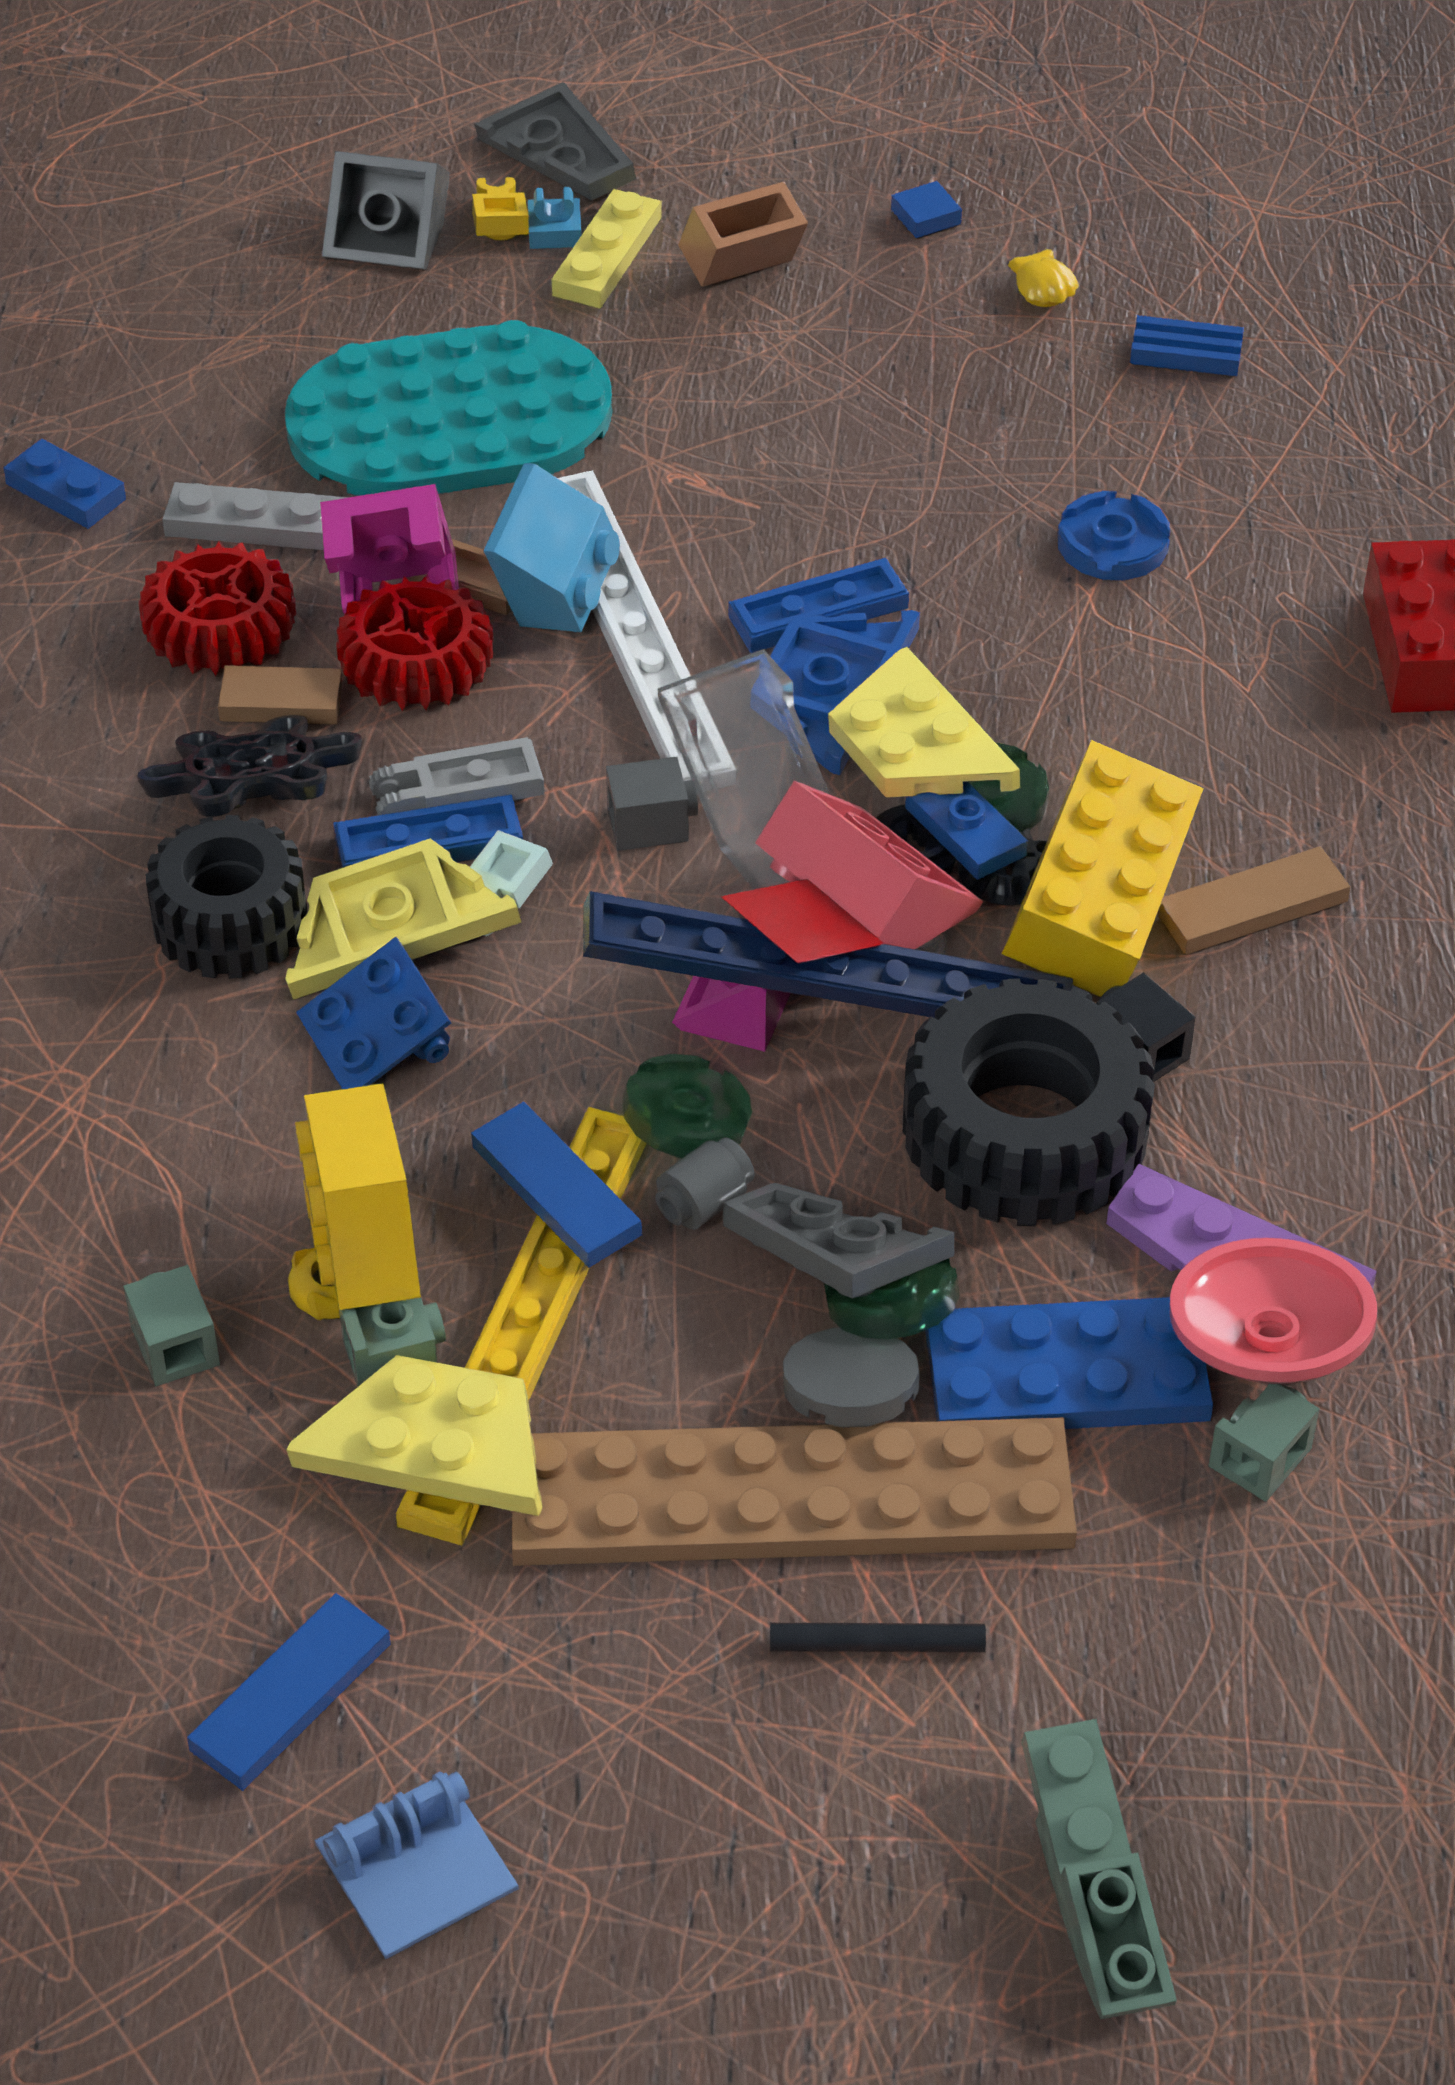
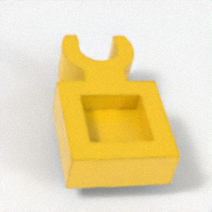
[472,177,529,240]

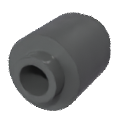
[656,1138,754,1230]

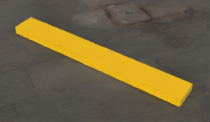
[396,1107,649,1546]

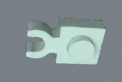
[470,830,553,937]

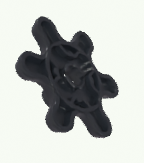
[137,715,362,817]

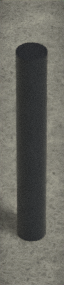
[770,1622,986,1653]

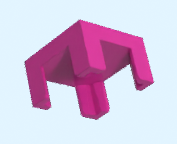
[320,484,459,614]

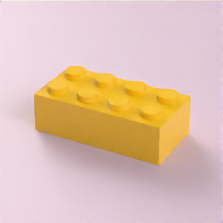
[1001,740,1204,997]

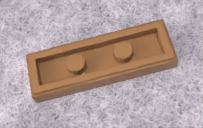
[1157,846,1351,955]

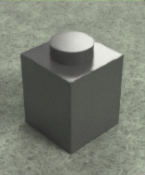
[606,757,698,851]

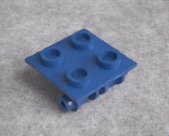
[296,937,451,1089]

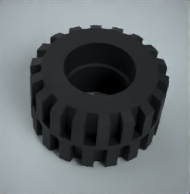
[145,815,307,979]

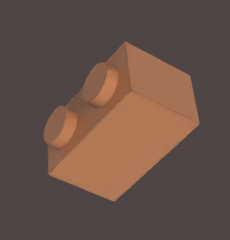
[678,182,808,287]

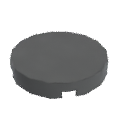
[783,1327,919,1428]

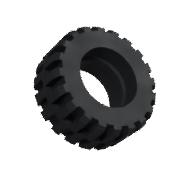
[902,978,1155,1226]

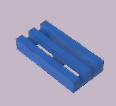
[1130,315,1244,376]

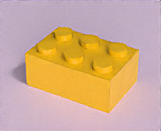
[295,1083,421,1310]

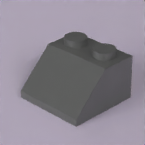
[322,151,450,270]

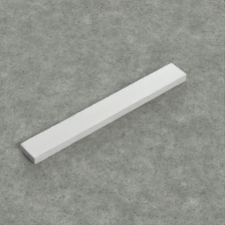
[558,471,735,794]

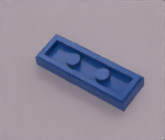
[728,558,909,653]
[333,794,523,868]
[471,1101,642,1268]
[187,1593,391,1791]

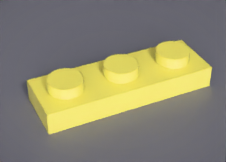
[552,189,661,309]

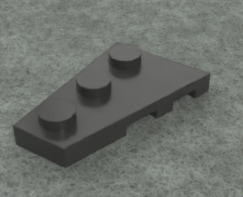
[474,82,636,201]
[723,1183,955,1299]

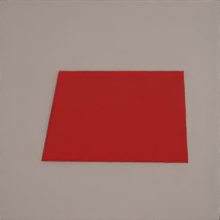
[720,879,885,963]

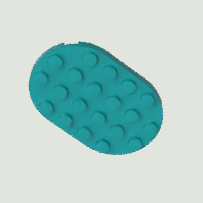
[285,320,612,496]

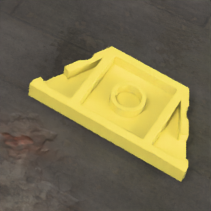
[828,647,1020,797]
[285,838,521,1000]
[287,1355,542,1516]

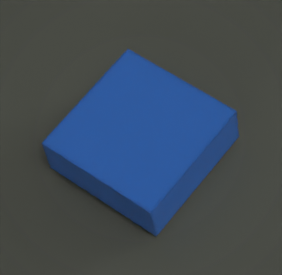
[891,181,962,238]

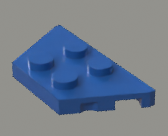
[750,610,920,775]

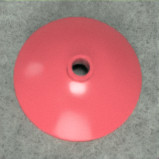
[1170,1238,1377,1384]

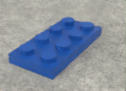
[925,1297,1213,1429]

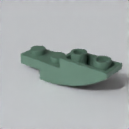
[1021,1719,1177,2020]

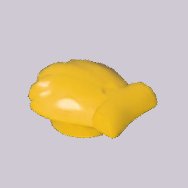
[1008,249,1079,307]

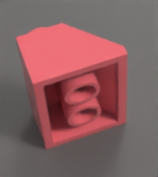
[755,781,983,950]

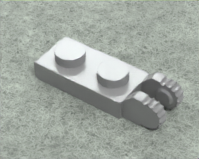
[368,737,545,815]

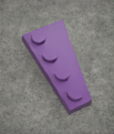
[1106,1164,1377,1289]

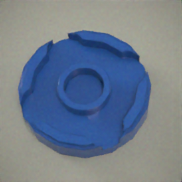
[1058,491,1170,580]

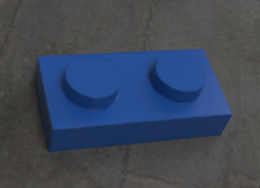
[3,439,126,529]

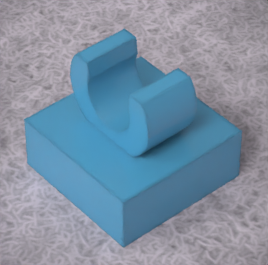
[528,187,581,249]

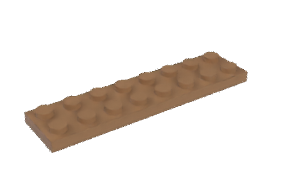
[512,1418,1077,1566]

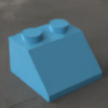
[484,463,620,632]

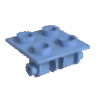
[315,1771,519,1959]

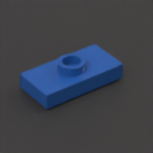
[905,781,1028,880]

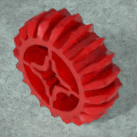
[138,540,297,676]
[336,574,494,711]

